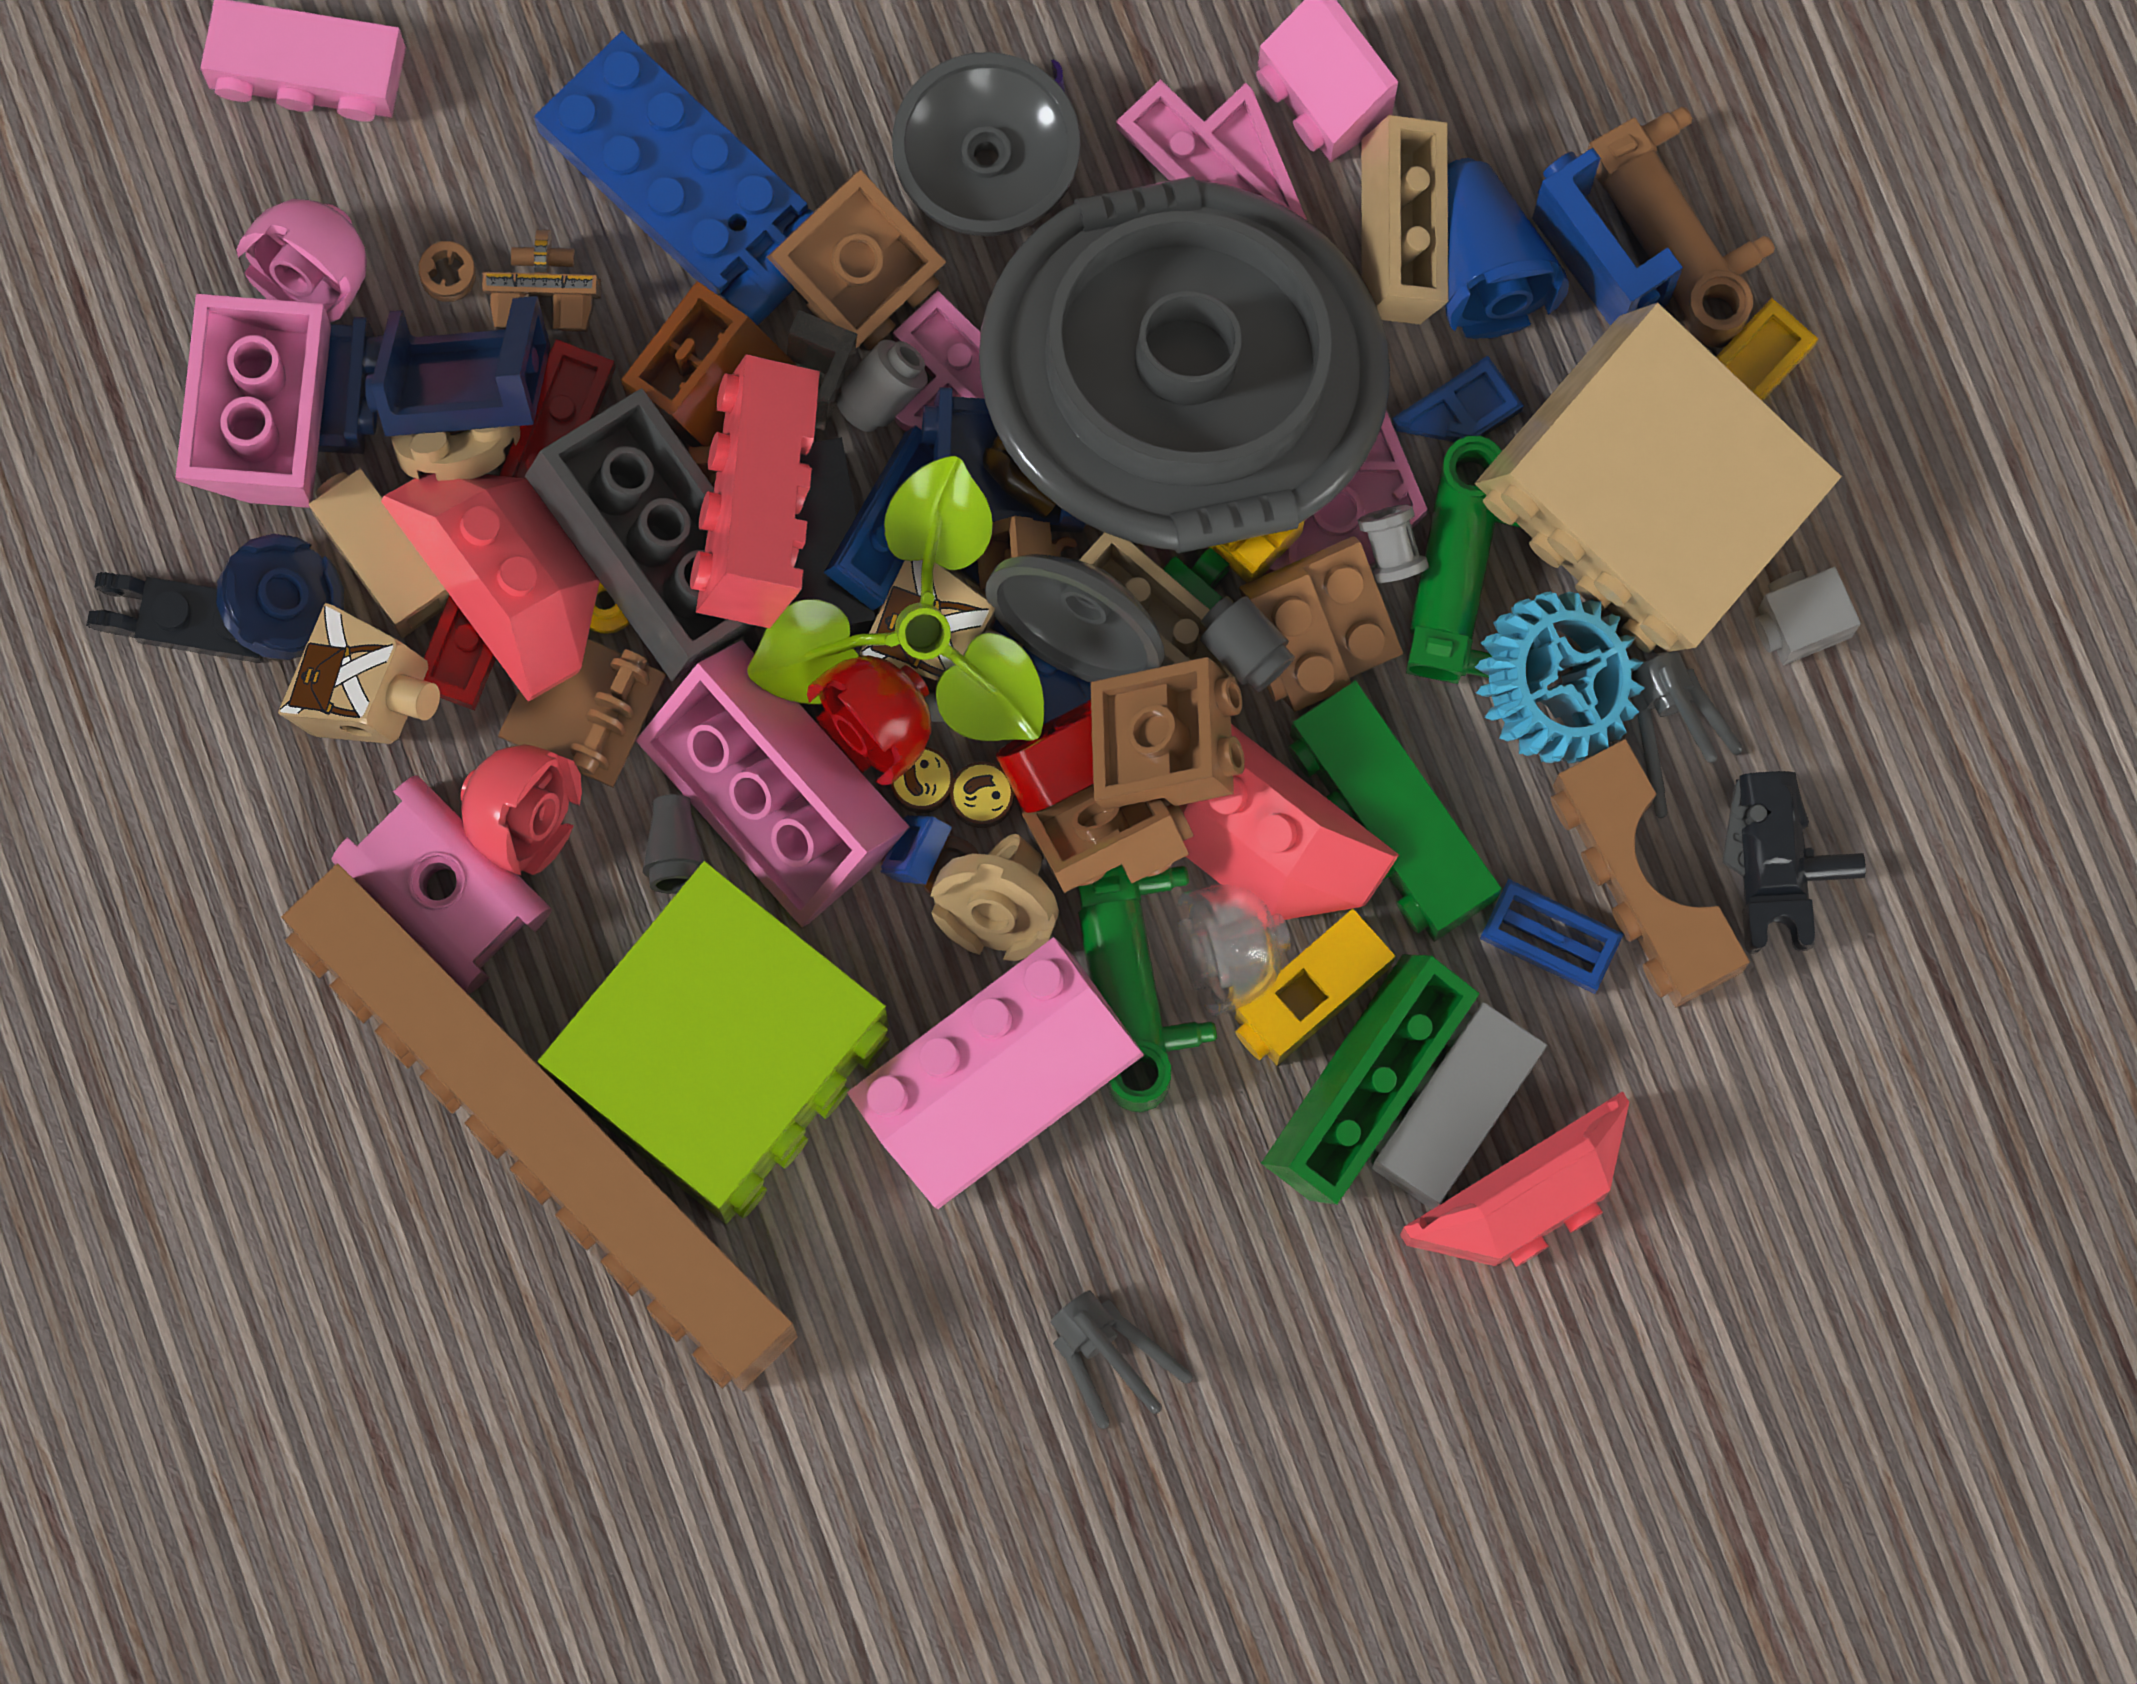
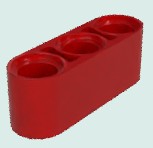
[996,699,1094,813]

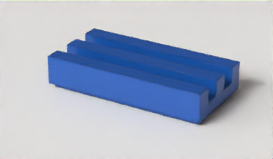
[1480,879,1624,994]

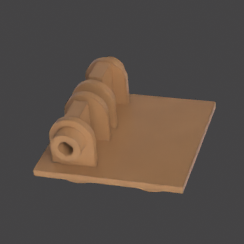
[498,639,667,788]

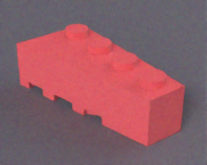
[690,354,820,628]

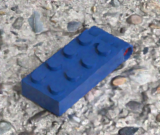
[534,31,814,326]

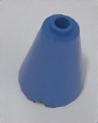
[1445,158,1569,339]

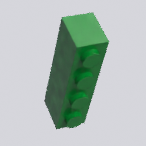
[1288,680,1502,942]
[1261,954,1480,1205]

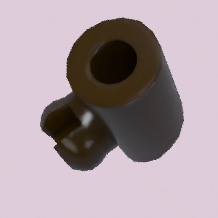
[983,435,1056,518]

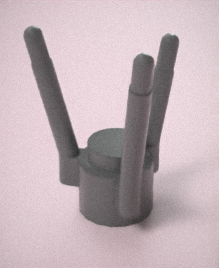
[1630,652,1743,818]
[1050,1290,1193,1429]

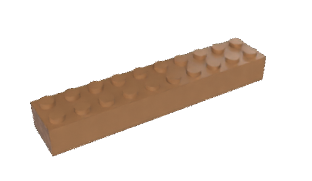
[281,863,798,1392]

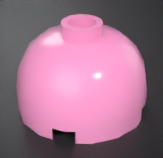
[236,199,367,323]

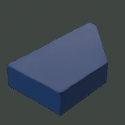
[1391,356,1524,442]

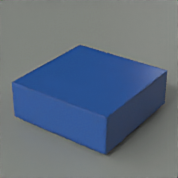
[881,815,952,884]

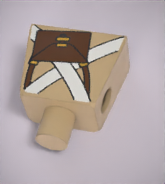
[859,560,1023,681]
[278,603,440,744]

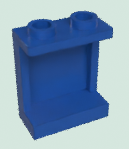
[1532,148,1683,326]

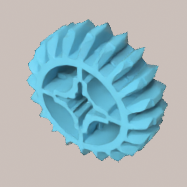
[1475,591,1645,764]

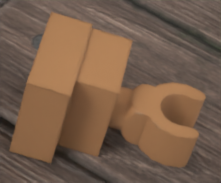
[977,516,1077,591]

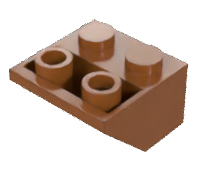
[621,281,797,447]

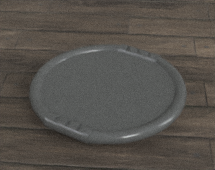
[979,176,1390,553]

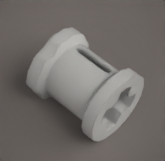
[1357,504,1429,583]

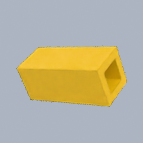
[1235,909,1396,1066]

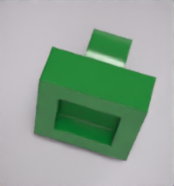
[1163,547,1229,610]

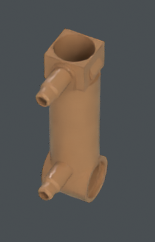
[1587,107,1775,347]

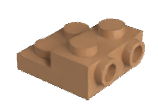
[767,169,946,351]
[1239,536,1403,712]
[1091,657,1245,810]
[1022,784,1194,893]

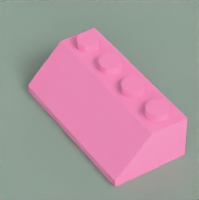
[636,640,909,928]
[846,937,1144,1209]

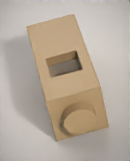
[308,468,449,639]

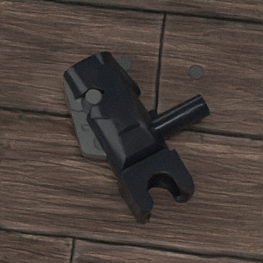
[1722,771,1866,954]

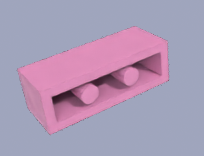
[200,0,406,122]

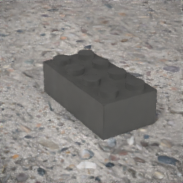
[525,388,757,681]

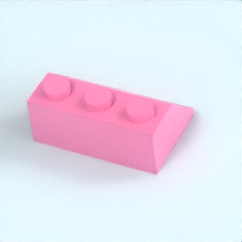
[175,294,331,508]

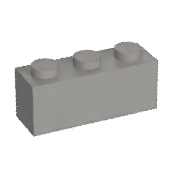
[1372,1002,1547,1209]

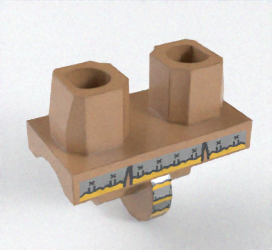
[482,229,602,332]

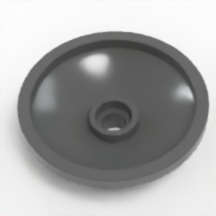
[892,52,1080,236]
[985,554,1164,683]

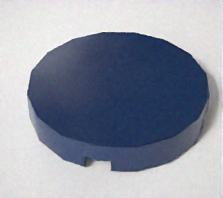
[216,534,344,660]

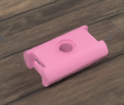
[331,775,552,994]

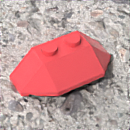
[381,473,600,702]
[1179,724,1399,922]
[1400,1091,1629,1267]

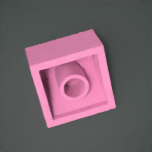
[1256,0,1398,163]

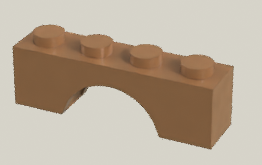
[1550,739,1750,1008]

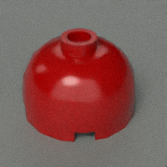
[807,655,932,785]

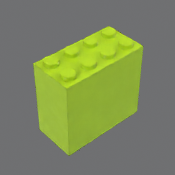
[537,861,890,1225]

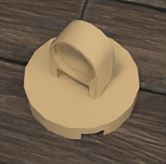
[931,834,1059,961]

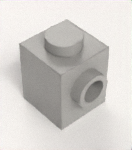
[1755,566,1861,666]

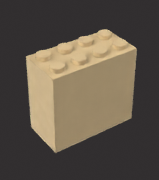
[1474,303,1842,653]

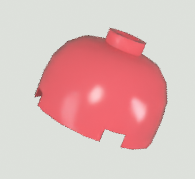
[461,744,582,876]

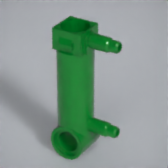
[1405,436,1520,684]
[1077,865,1217,1112]

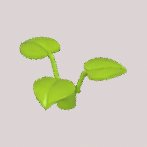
[747,456,1044,741]

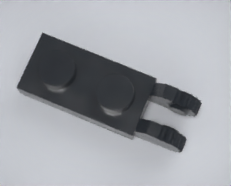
[86,572,263,663]

